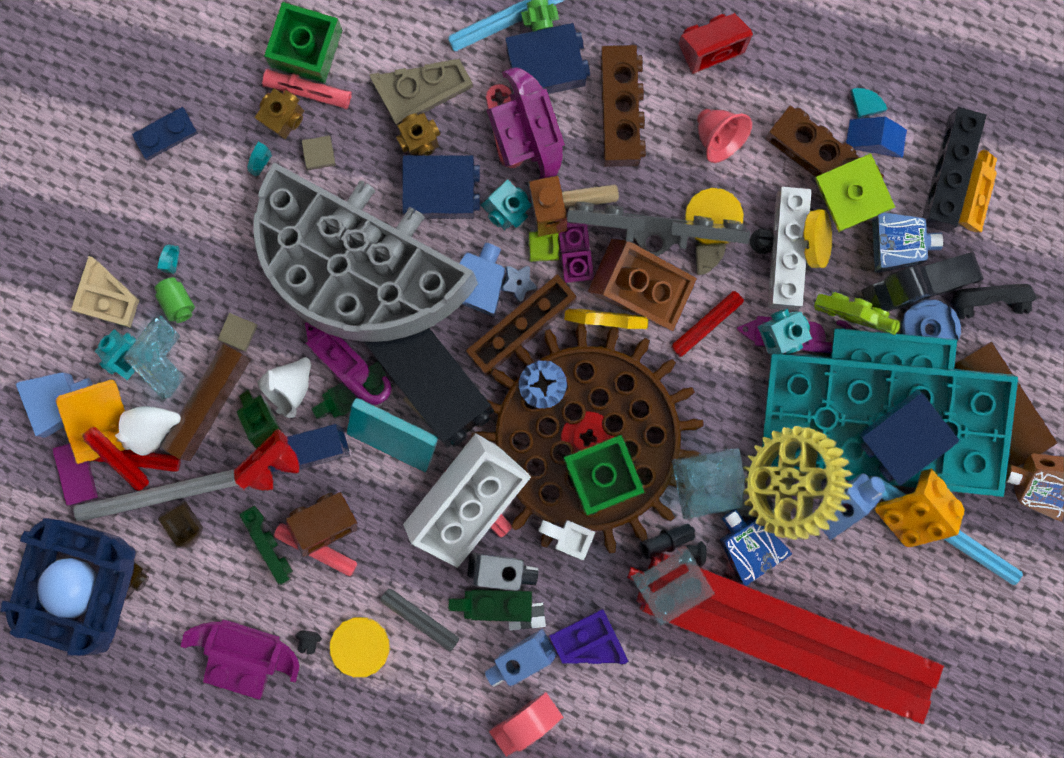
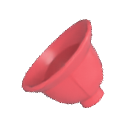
[697,109,752,163]

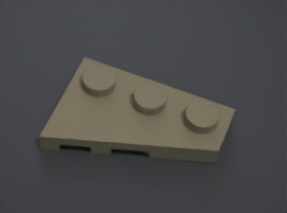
[369,59,473,127]

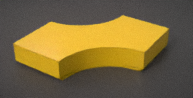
[564,309,649,329]

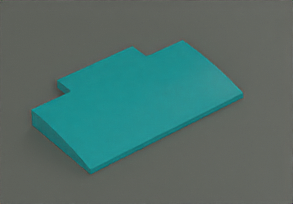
[762,328,1018,497]

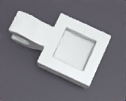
[539,520,595,560]

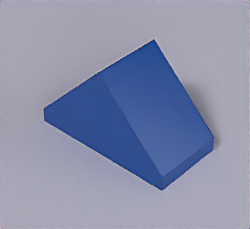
[846,116,907,158]

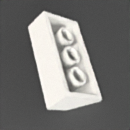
[403,433,531,568]

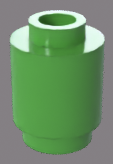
[154,277,195,323]

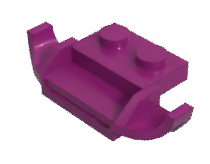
[486,67,565,180]
[180,619,300,700]

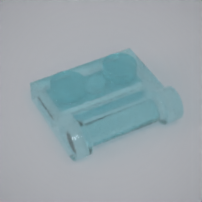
[631,545,715,626]

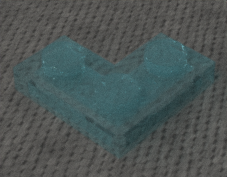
[123,315,184,399]

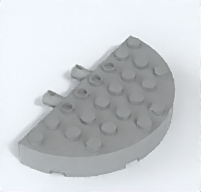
[253,162,478,342]

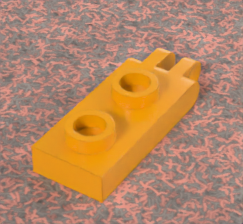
[959,150,997,233]

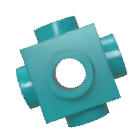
[480,179,532,231]
[757,309,812,354]
[95,329,147,381]

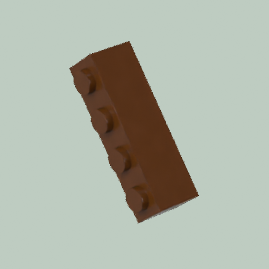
[466,274,577,377]

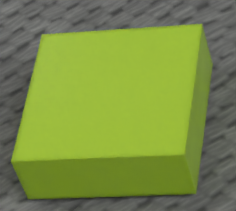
[529,231,559,262]

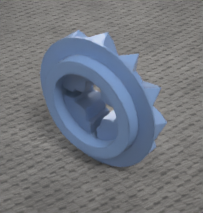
[519,360,567,408]

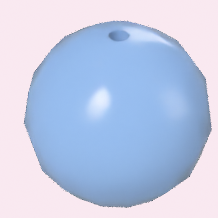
[37,558,98,618]

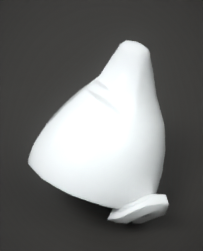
[258,357,311,418]
[115,406,181,456]

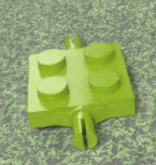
[814,292,900,335]

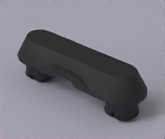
[951,284,1037,319]

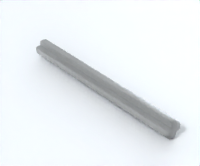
[73,469,237,521]

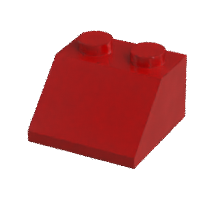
[679,13,753,74]

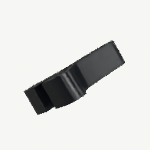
[861,252,984,312]

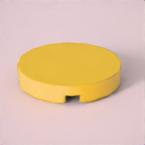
[685,188,744,244]
[803,209,832,268]
[330,617,390,678]

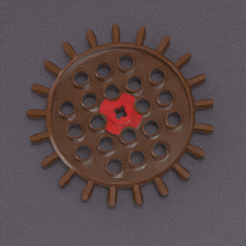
[471,323,704,554]

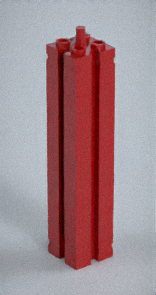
[627,553,944,725]

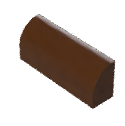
[954,341,1057,466]
[161,343,251,461]

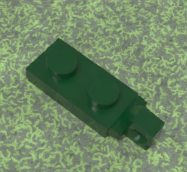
[311,361,394,419]
[236,389,281,449]
[239,506,293,585]
[448,590,533,622]

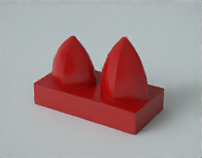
[234,429,300,491]

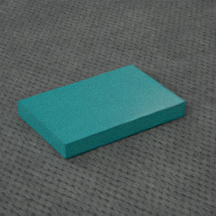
[346,398,438,473]

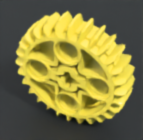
[741,426,853,540]

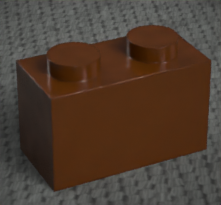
[286,492,357,558]

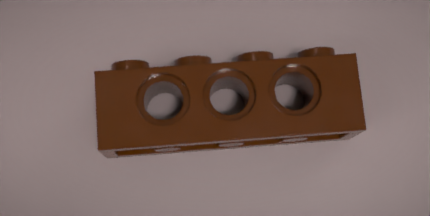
[601,45,646,167]
[765,105,884,178]

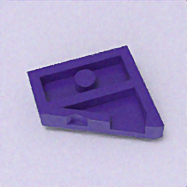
[549,608,629,664]

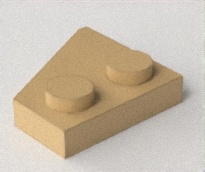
[71,256,139,328]

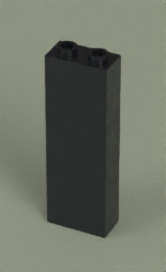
[364,328,494,448]

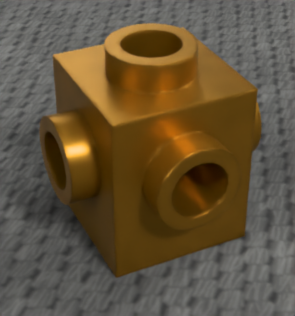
[254,89,305,139]
[396,113,441,156]

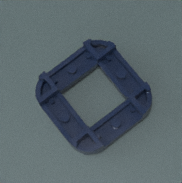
[1,518,136,656]

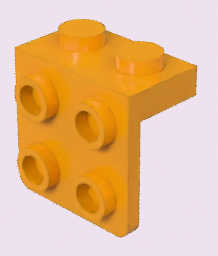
[56,380,125,464]
[875,468,965,547]

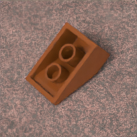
[588,239,697,331]

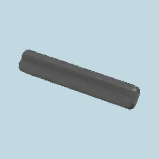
[380,588,459,651]

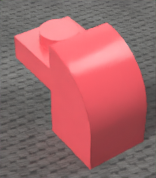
[489,692,563,757]

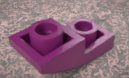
[559,222,594,283]

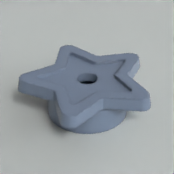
[501,266,537,303]

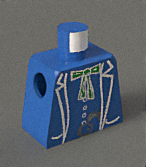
[720,509,792,586]

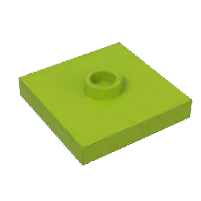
[815,153,895,232]

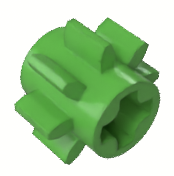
[521,0,559,32]

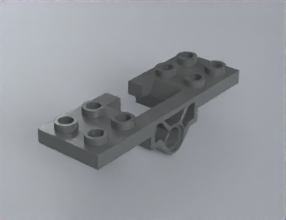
[567,201,750,256]

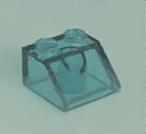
[672,448,745,519]

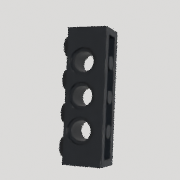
[922,107,987,233]

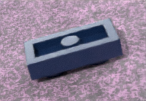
[132,106,198,161]

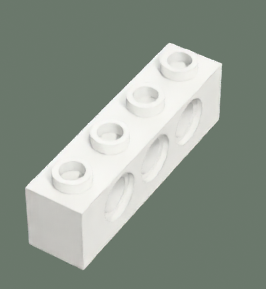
[768,187,811,311]

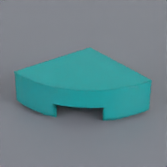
[850,88,888,119]
[247,141,272,177]
[157,244,180,274]

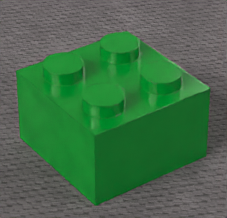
[264,2,343,84]
[563,435,645,515]

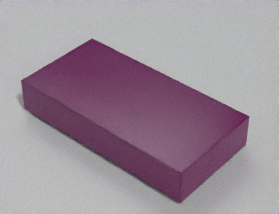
[52,444,98,506]

